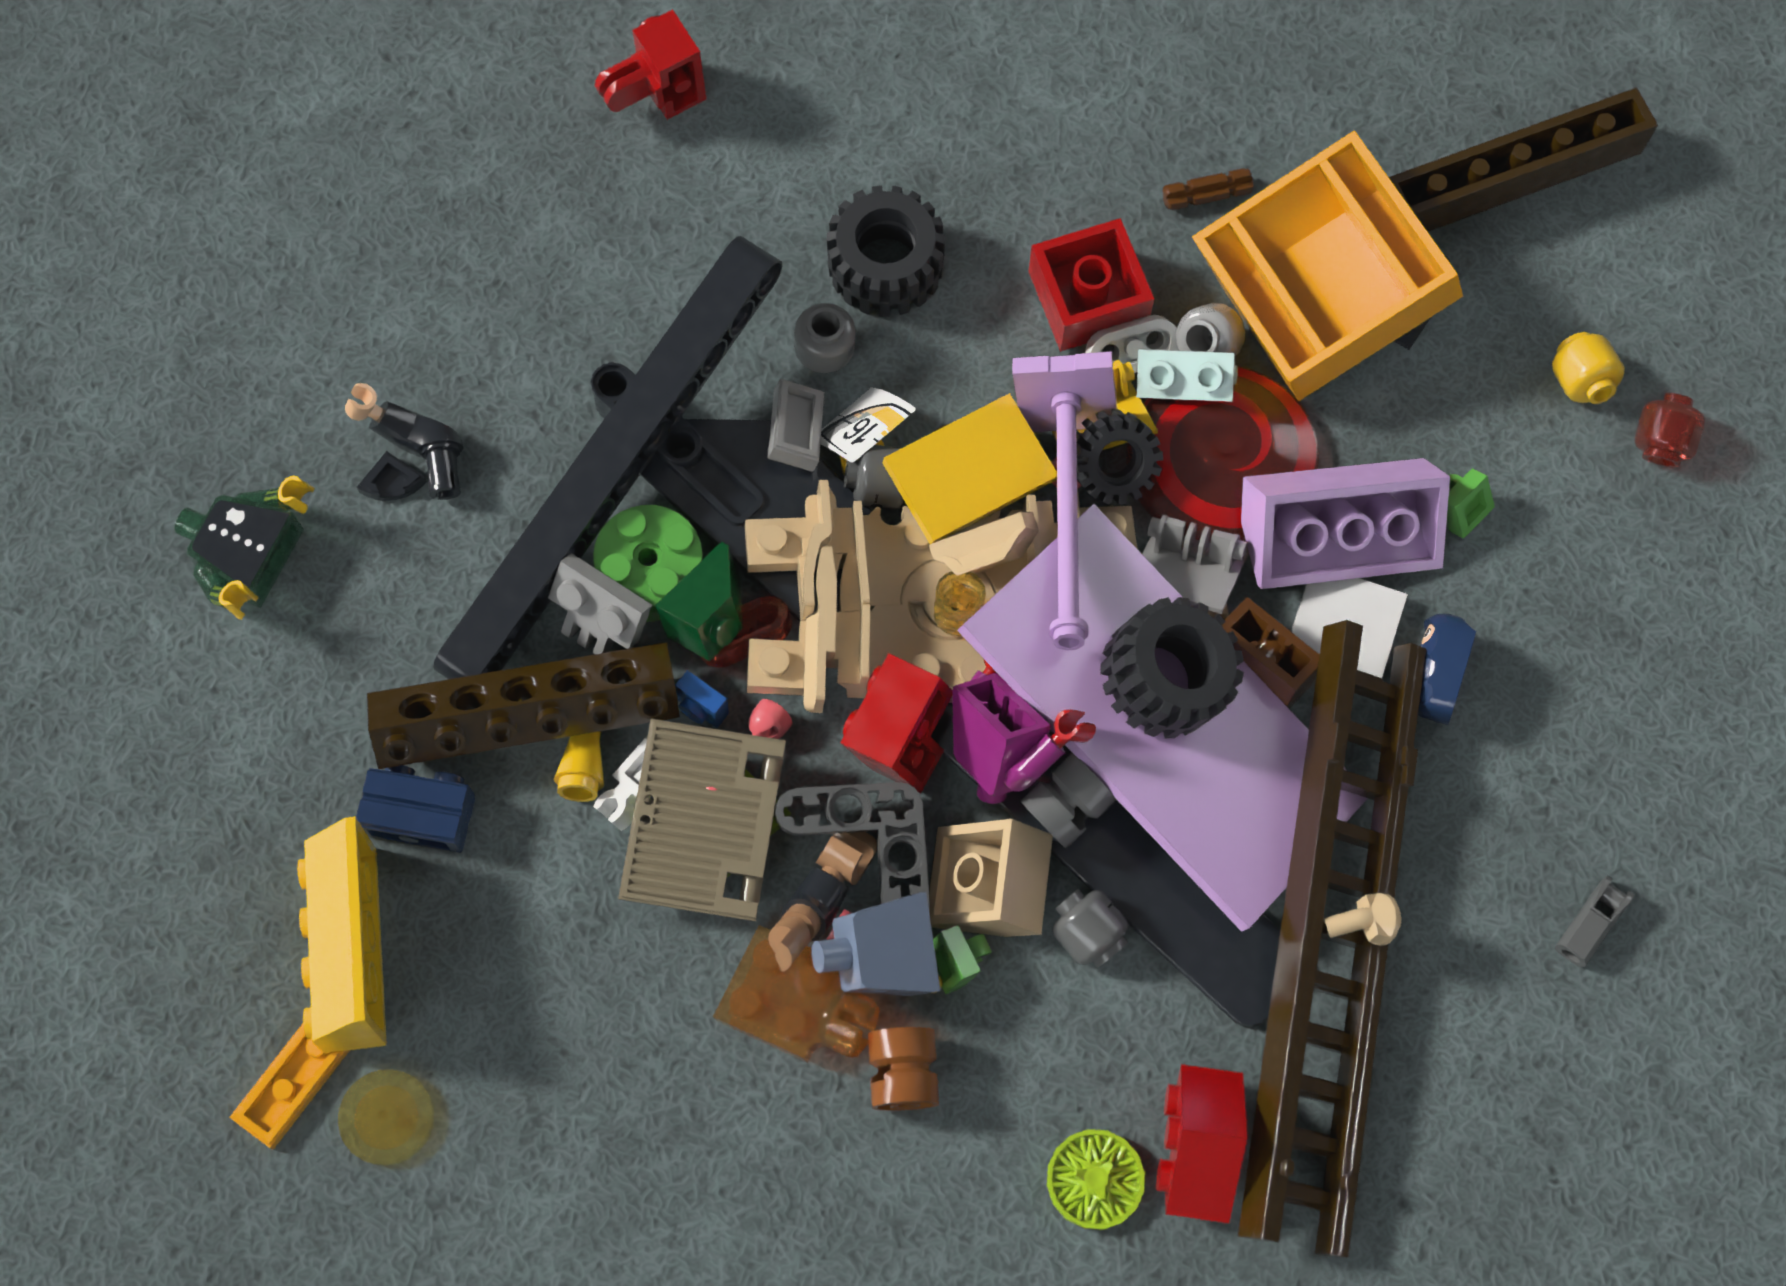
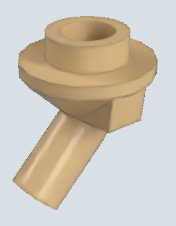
[1324,893,1401,946]

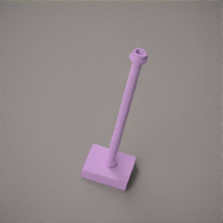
[1012,351,1118,650]

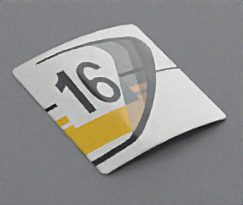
[820,388,916,463]

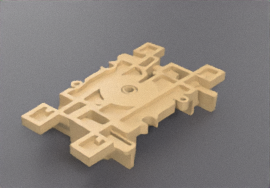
[745,480,1137,713]

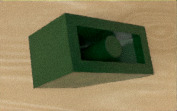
[655,542,743,661]

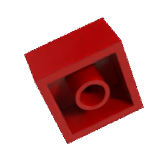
[1028,218,1154,352]

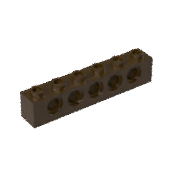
[367,642,680,769]

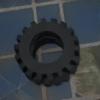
[827,185,945,317]
[1100,597,1244,738]

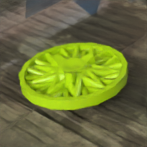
[1046,1129,1145,1230]

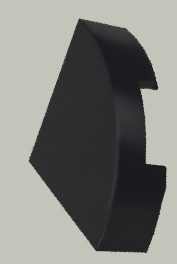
[357,451,427,501]

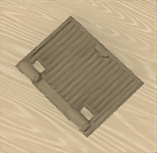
[618,719,786,921]

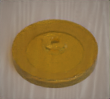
[338,1069,434,1166]

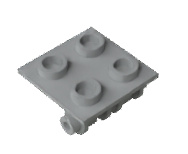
[1142,515,1248,614]

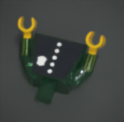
[174,475,315,620]

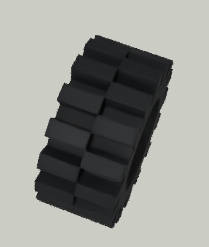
[1076,409,1163,505]

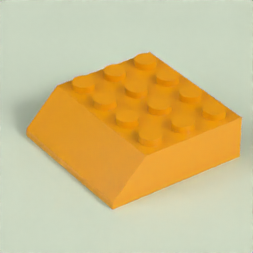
[1192,130,1463,402]

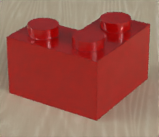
[840,653,953,794]
[1156,1064,1247,1223]

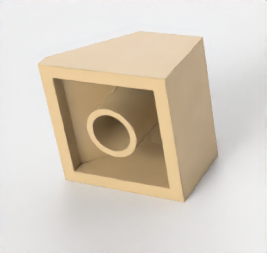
[929,819,1053,937]

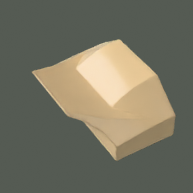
[929,512,1039,576]

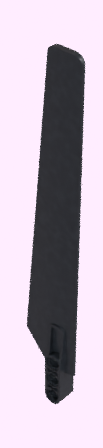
[591,362,1281,1027]

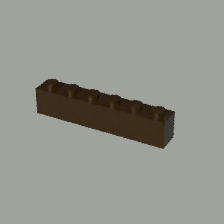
[1388,87,1658,232]

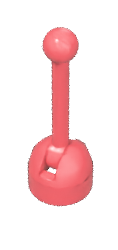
[707,699,793,791]

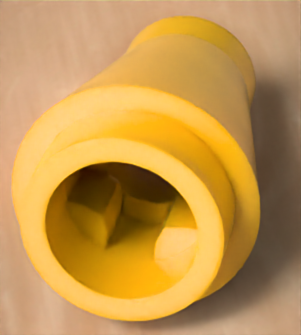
[554,731,604,802]

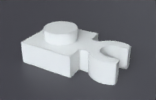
[593,738,654,831]

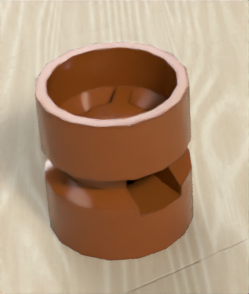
[868,1027,939,1111]

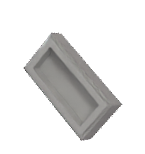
[768,379,824,472]

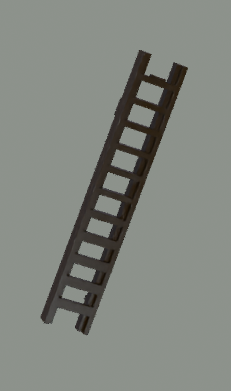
[1238,620,1426,1258]

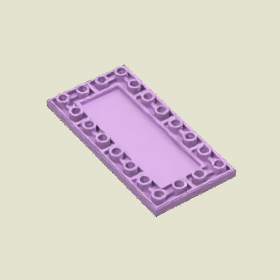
[957,504,1368,932]

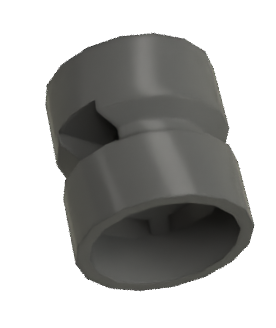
[1020,752,1117,849]

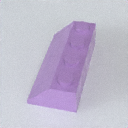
[1241,458,1450,589]

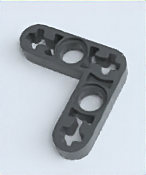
[774,782,930,908]

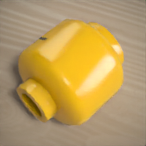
[1552,332,1624,404]

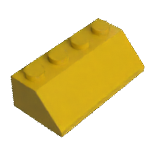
[297,817,387,1054]

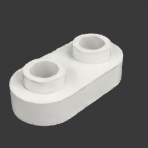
[1085,315,1179,373]

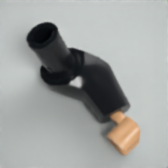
[345,383,464,500]

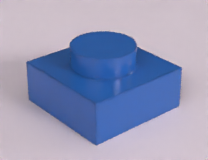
[675,670,729,728]

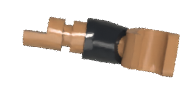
[768,822,877,972]

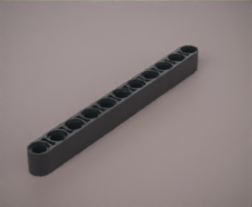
[433,236,783,679]

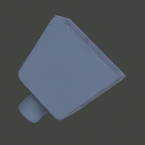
[811,892,940,996]

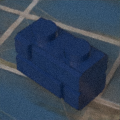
[356,765,475,853]

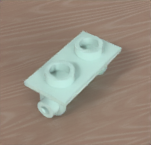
[1137,349,1238,402]

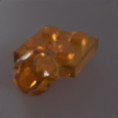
[713,925,880,1063]

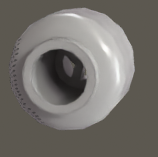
[1176,303,1245,356]

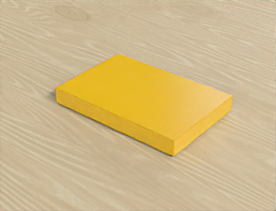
[882,393,1057,544]

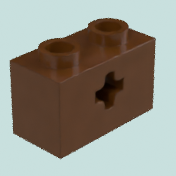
[1222,597,1320,709]

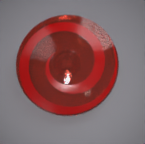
[1126,366,1319,543]

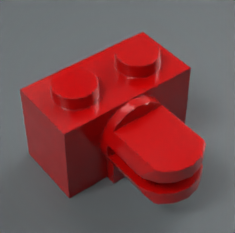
[595,9,707,120]

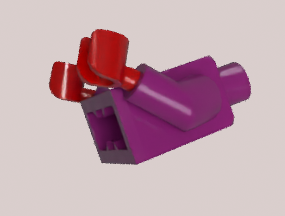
[952,659,1096,804]

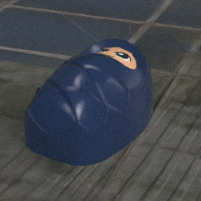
[1418,614,1476,725]

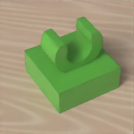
[1446,468,1495,539]
[933,925,992,994]

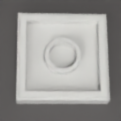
[1291,578,1408,678]

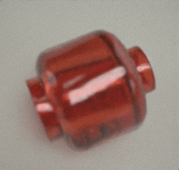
[1635,393,1705,467]

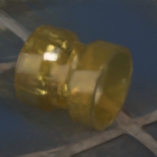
[933,571,986,636]

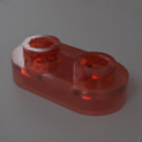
[701,596,792,667]

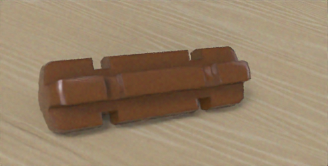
[1163,168,1254,210]

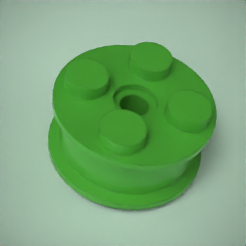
[593,505,702,622]

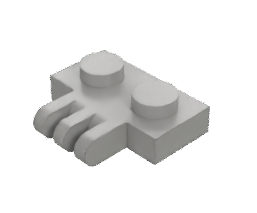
[548,553,652,655]

